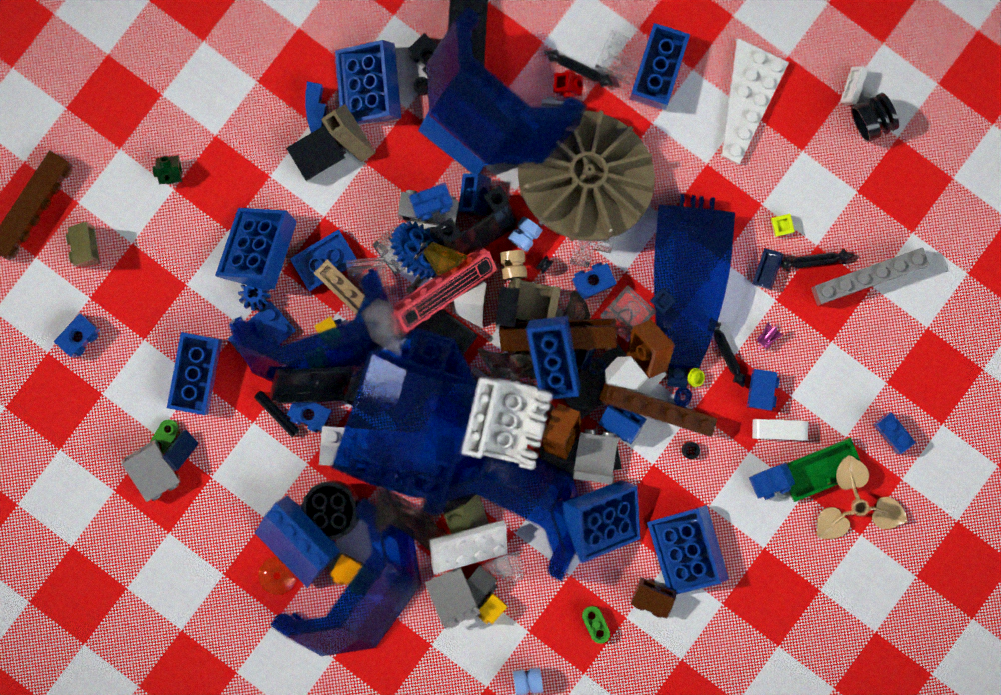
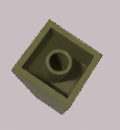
[66,222,100,268]
[441,491,489,534]

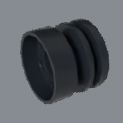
[851,92,899,143]

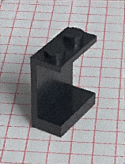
[286,125,347,182]
[496,286,520,329]

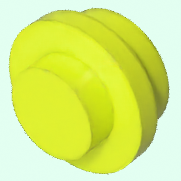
[688,368,705,387]

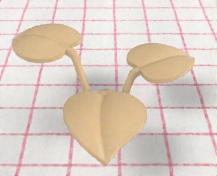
[817,455,907,539]

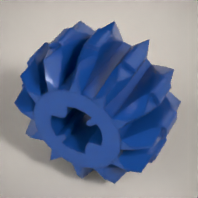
[238,284,271,311]

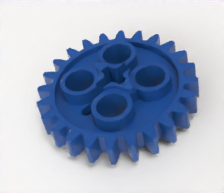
[390,221,447,280]

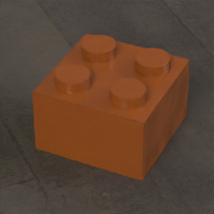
[626,320,675,379]
[542,404,582,460]

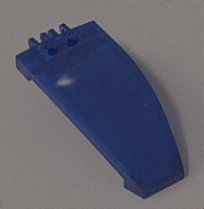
[653,194,735,368]

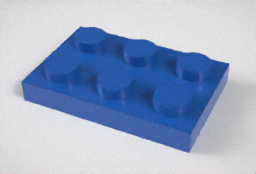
[290,229,359,292]
[228,302,297,368]

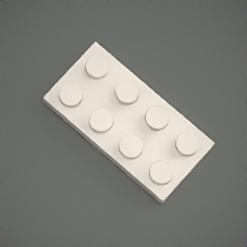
[430,520,508,574]

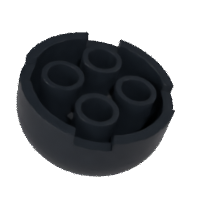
[301,480,362,540]

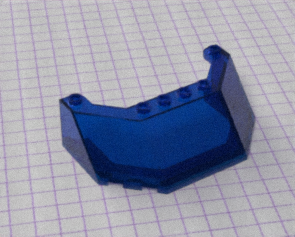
[426,6,586,165]
[229,267,395,382]
[421,453,579,582]
[270,497,421,656]

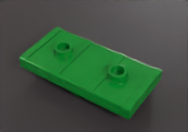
[787,437,861,502]

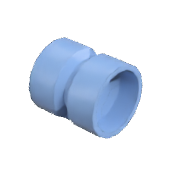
[508,216,543,252]
[513,667,543,695]

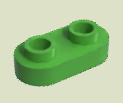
[150,420,179,455]
[582,606,610,644]

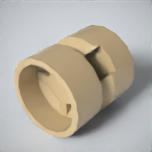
[500,250,527,280]

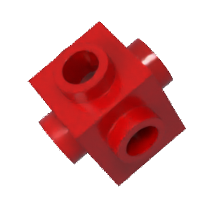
[553,70,583,99]

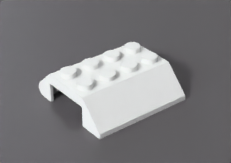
[462,377,553,469]

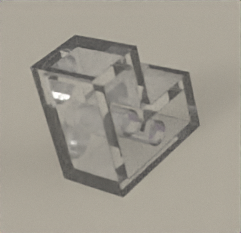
[595,30,638,84]
[570,237,615,268]

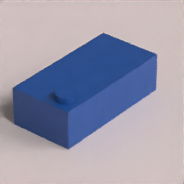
[630,23,690,111]
[526,316,581,401]
[167,332,222,415]

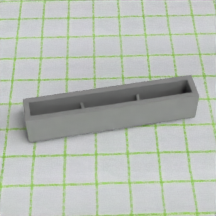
[811,247,929,306]

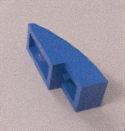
[305,81,327,133]

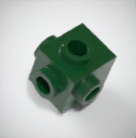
[153,155,183,185]

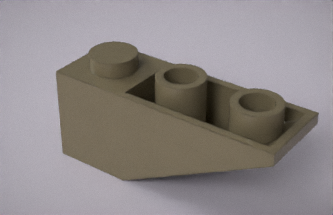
[321,104,376,162]

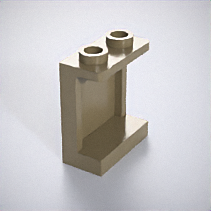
[508,278,561,321]

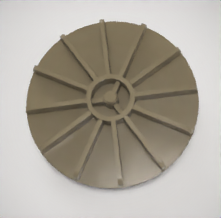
[518,110,655,241]

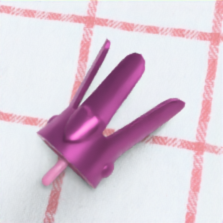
[756,322,784,350]

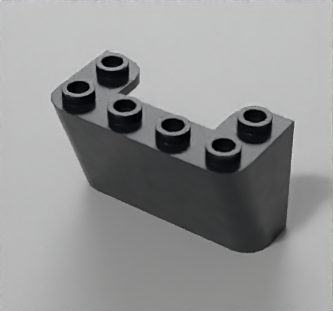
[435,185,517,261]

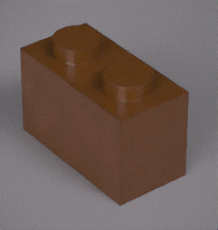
[631,577,677,619]

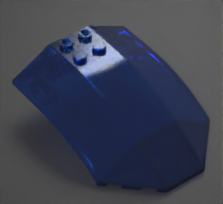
[331,328,478,503]

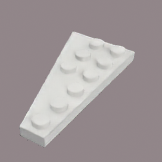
[722,38,789,165]

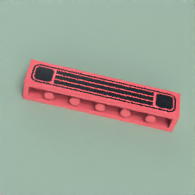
[388,247,497,333]

